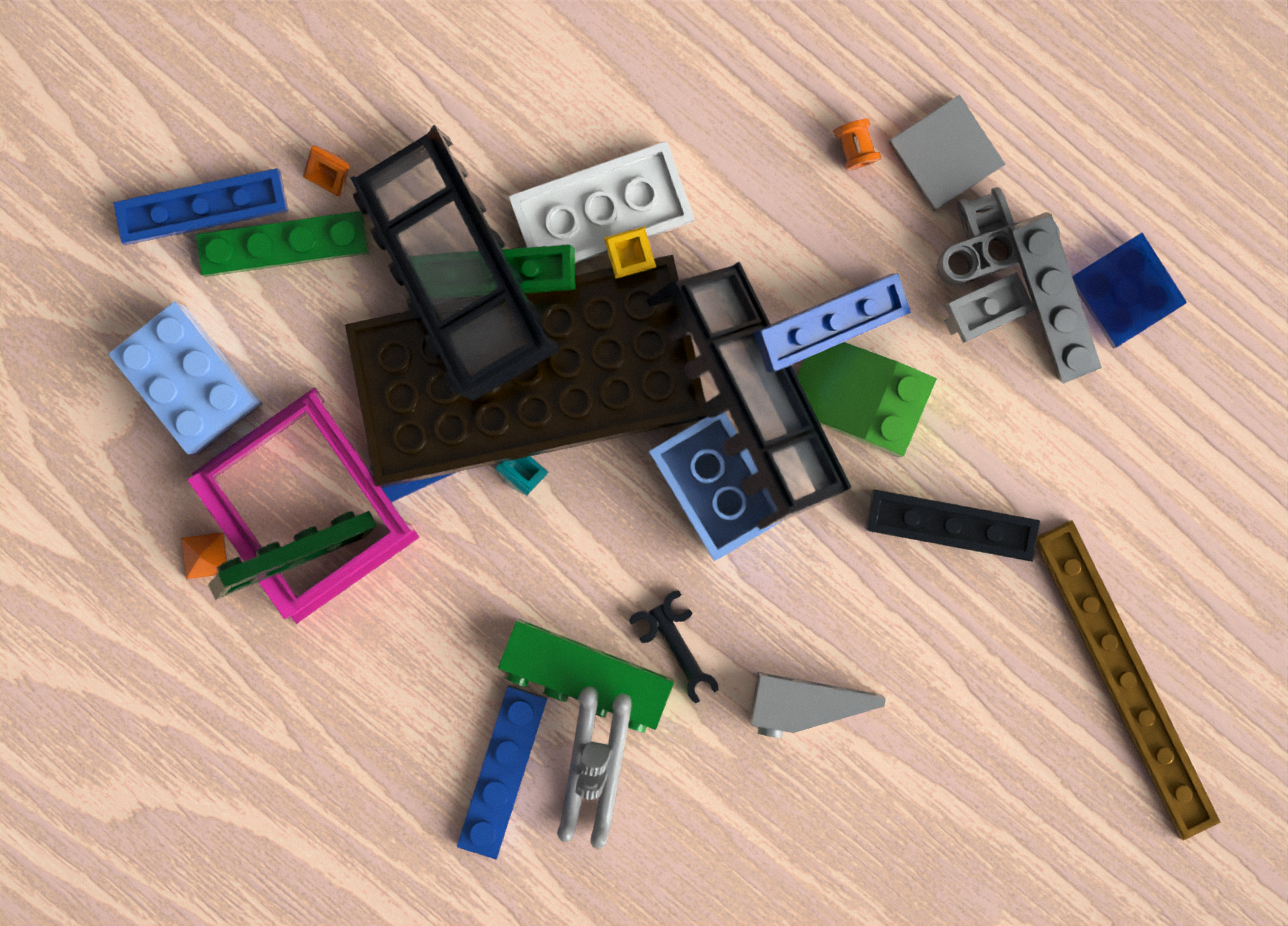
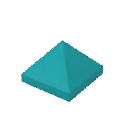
[495,456,549,496]

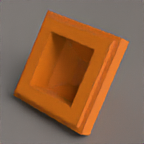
[303,145,350,197]
[181,533,227,579]

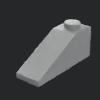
[750,672,886,738]

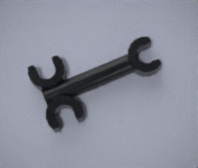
[629,590,719,703]

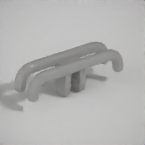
[557,687,631,849]

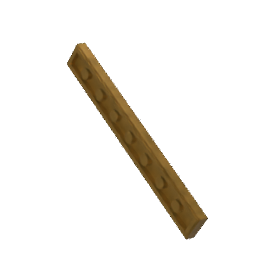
[1036,520,1221,841]

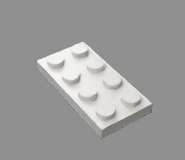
[509,141,695,264]

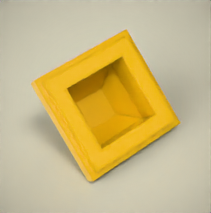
[604,226,656,279]

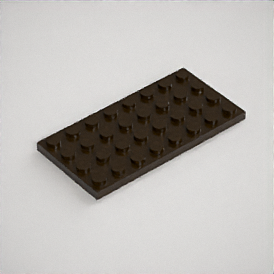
[345,255,708,488]

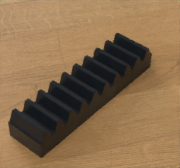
[865,489,1040,562]

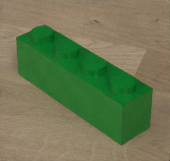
[498,619,674,733]

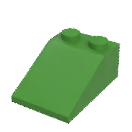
[797,342,937,458]

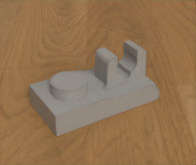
[944,272,1035,343]

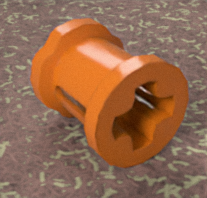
[833,118,882,171]

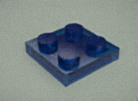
[1072,232,1187,349]

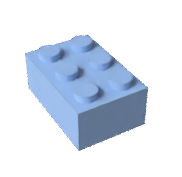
[108,301,263,455]
[649,413,784,561]

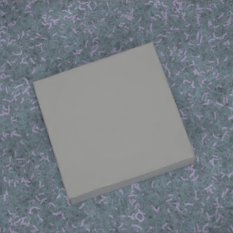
[888,95,1005,211]

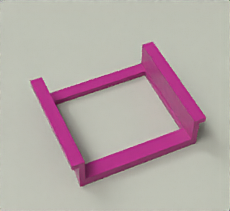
[187,387,420,624]

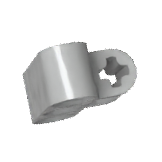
[937,187,1060,286]

